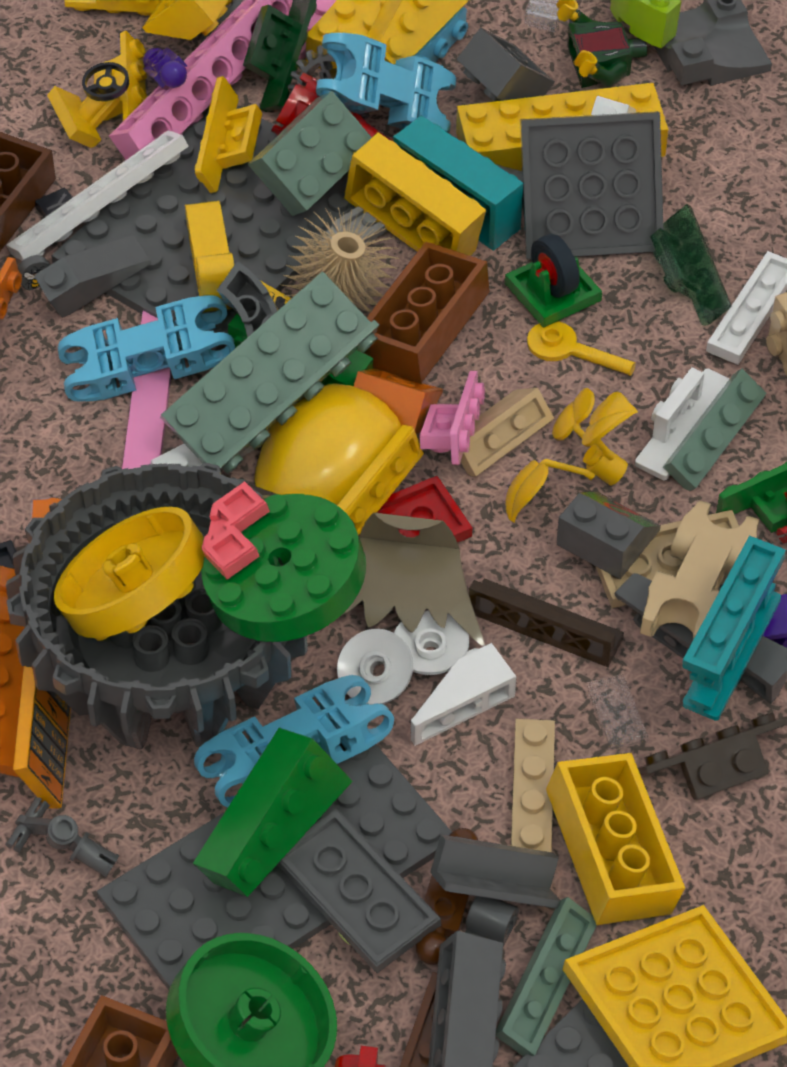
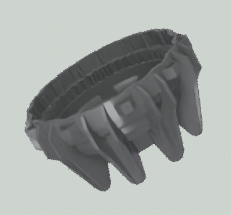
[6,462,308,750]

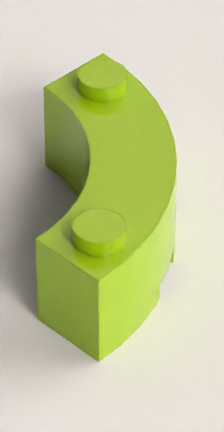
[610,0,682,48]

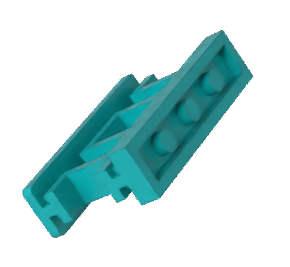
[682,535,786,721]

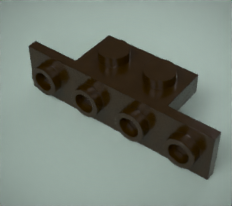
[638,712,787,800]

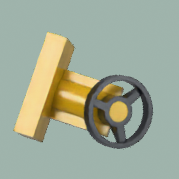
[47,62,130,148]

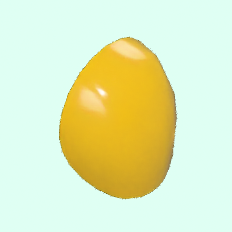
[254,384,401,505]

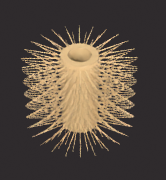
[280,207,399,312]

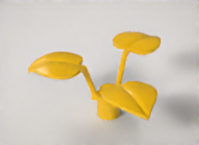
[505,388,638,523]

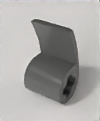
[465,896,519,947]

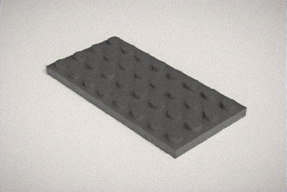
[96,743,452,990]

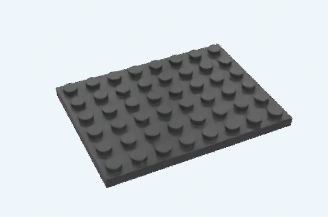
[51,105,356,351]

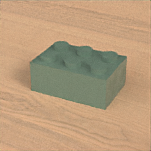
[248,91,372,216]

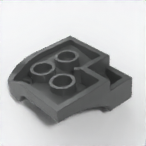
[654,0,772,86]

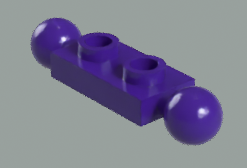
[143,48,187,88]

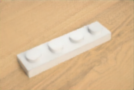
[706,251,787,365]

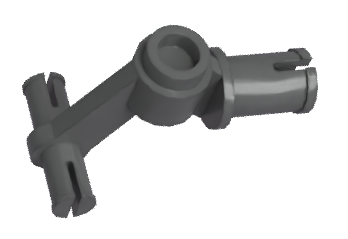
[5,797,120,878]

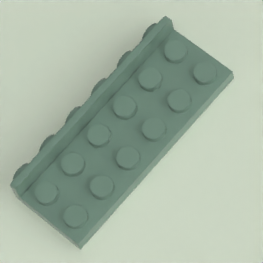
[160,271,380,474]

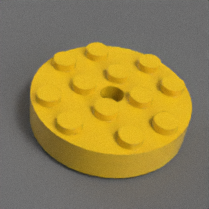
[54,507,204,641]

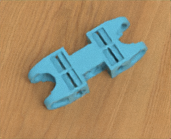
[316,33,456,133]
[58,295,235,401]
[194,675,394,808]

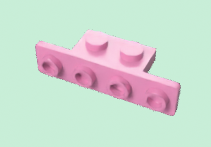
[420,371,485,465]

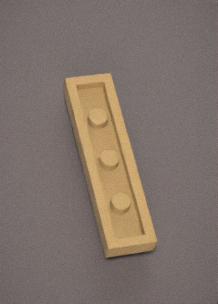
[511,719,555,852]

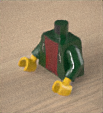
[556,0,647,88]

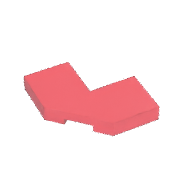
[202,481,270,580]

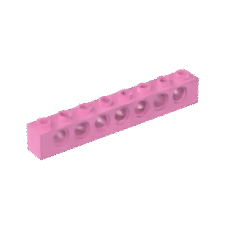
[109,0,293,160]

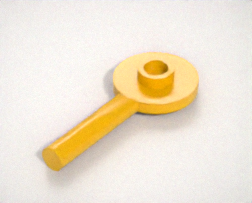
[527,321,636,376]

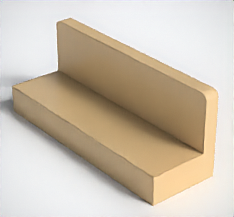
[444,388,554,477]

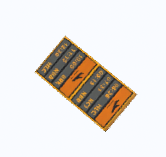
[13,666,71,809]

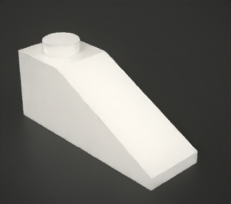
[411,643,516,746]

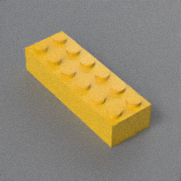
[456,83,669,171]

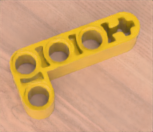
[185,201,234,313]

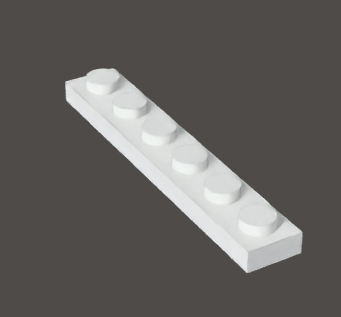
[6,130,189,261]

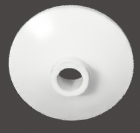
[394,610,469,675]
[337,629,413,705]

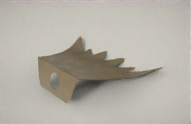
[342,513,485,647]

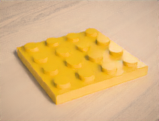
[562,905,787,1067]

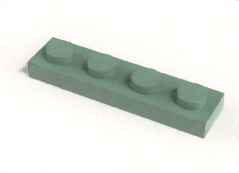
[663,368,767,491]
[495,897,597,1057]

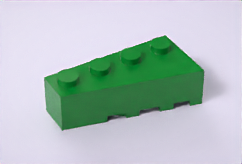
[193,728,353,897]

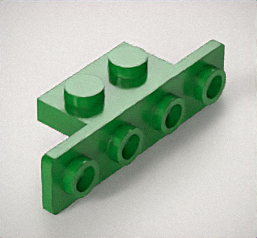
[716,462,787,533]

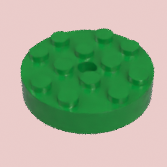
[201,494,366,642]
[166,933,337,1067]

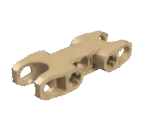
[640,501,760,639]

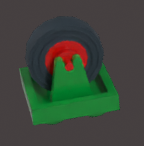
[505,234,602,328]

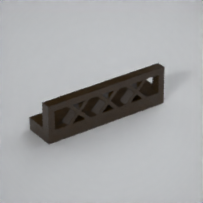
[469,578,624,667]

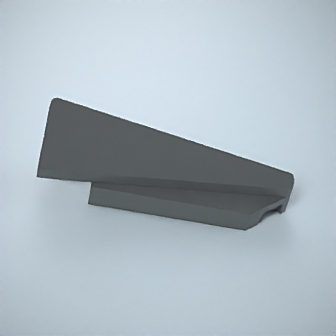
[615,573,787,704]

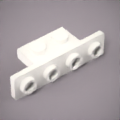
[635,368,729,480]

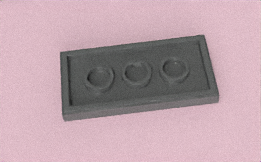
[277,809,441,973]

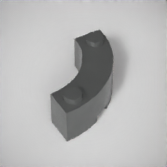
[217,261,278,338]

